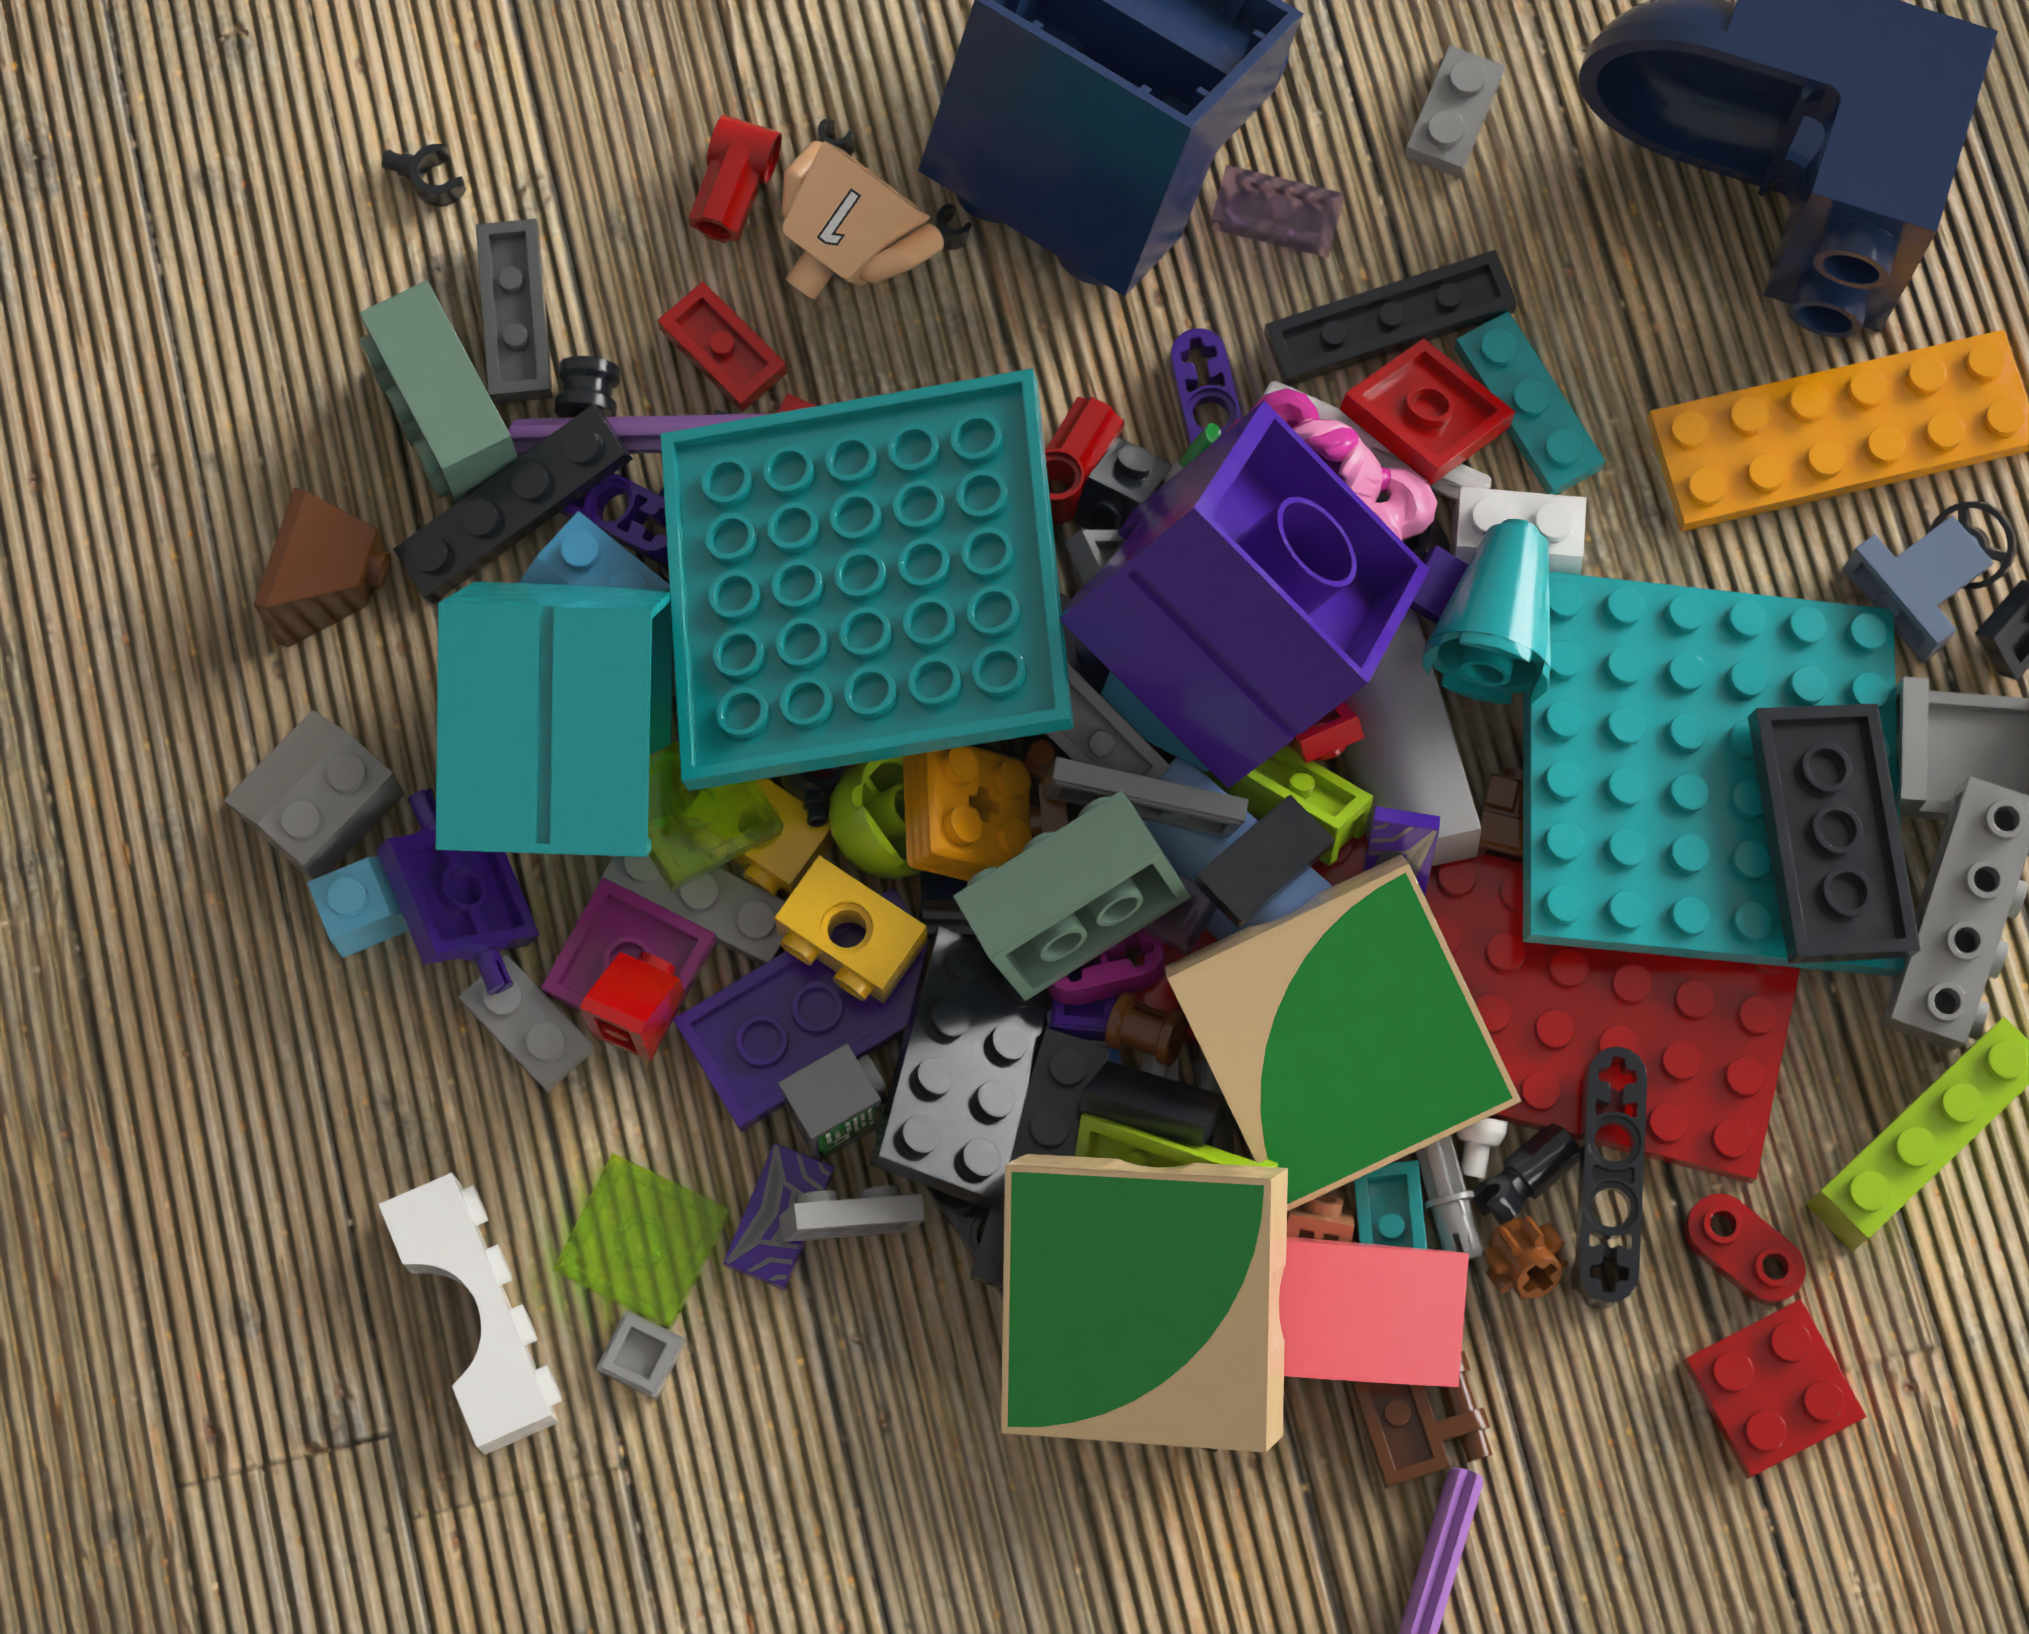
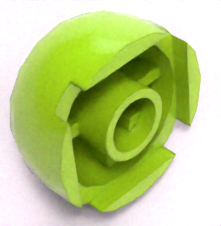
[828,756,923,879]

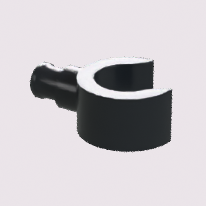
[381,144,466,207]
[780,766,845,828]

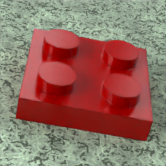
[1339,338,1516,485]
[1682,1299,1867,1479]

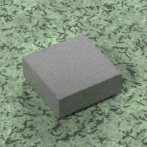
[596,1310,686,1401]

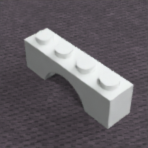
[378,1173,563,1455]

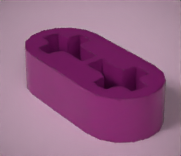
[1046,926,1165,1005]

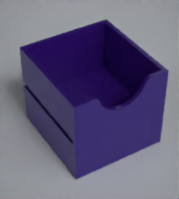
[1059,400,1430,789]

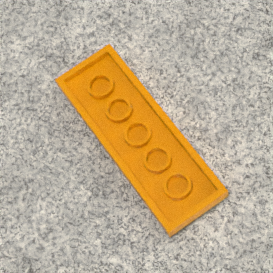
[1646,330,2029,532]

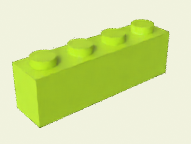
[1806,1016,2029,1252]

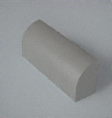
[1342,608,1481,866]

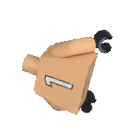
[781,118,972,300]

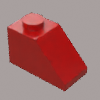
[579,952,685,1061]

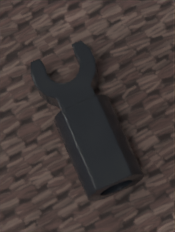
[1471,1123,1580,1225]

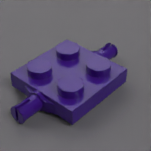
[376,788,540,995]

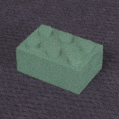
[358,280,518,504]
[953,790,1191,1001]

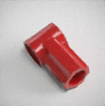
[688,115,782,243]
[1045,397,1124,525]

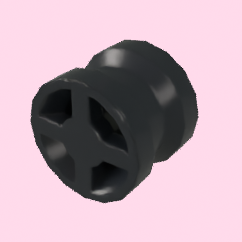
[554,356,621,418]

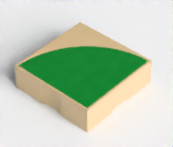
[1164,854,1522,1211]
[1001,1154,1288,1453]

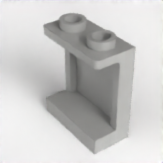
[1895,677,2029,820]

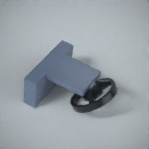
[1842,501,2017,663]

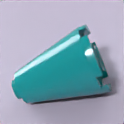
[1422,519,1551,704]

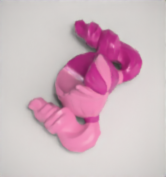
[1226,388,1437,541]

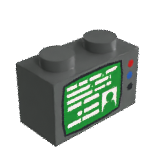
[778,1043,887,1161]

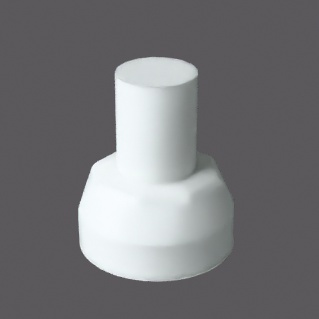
[1457,1118,1508,1179]

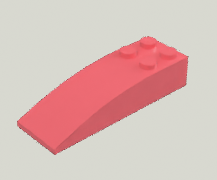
[1279,1236,1469,1387]

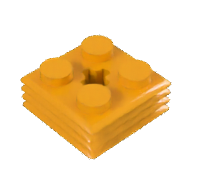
[903,745,1032,881]

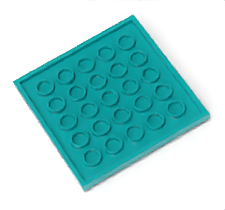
[660,368,1074,791]
[1523,572,1905,977]

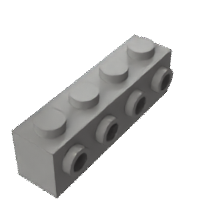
[1879,776,2029,1051]

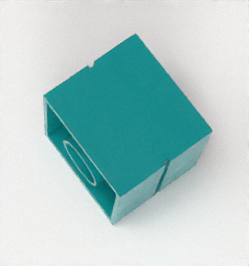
[436,582,673,857]

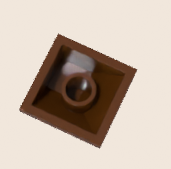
[254,488,391,647]

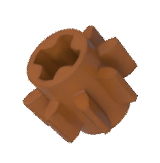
[1482,1216,1569,1300]

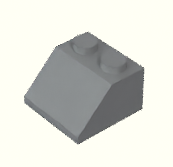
[224,710,405,880]

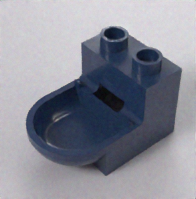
[918,0,1304,297]
[1579,0,1998,338]

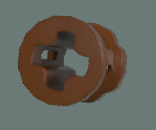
[1105,992,1188,1067]

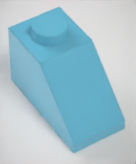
[307,856,409,958]

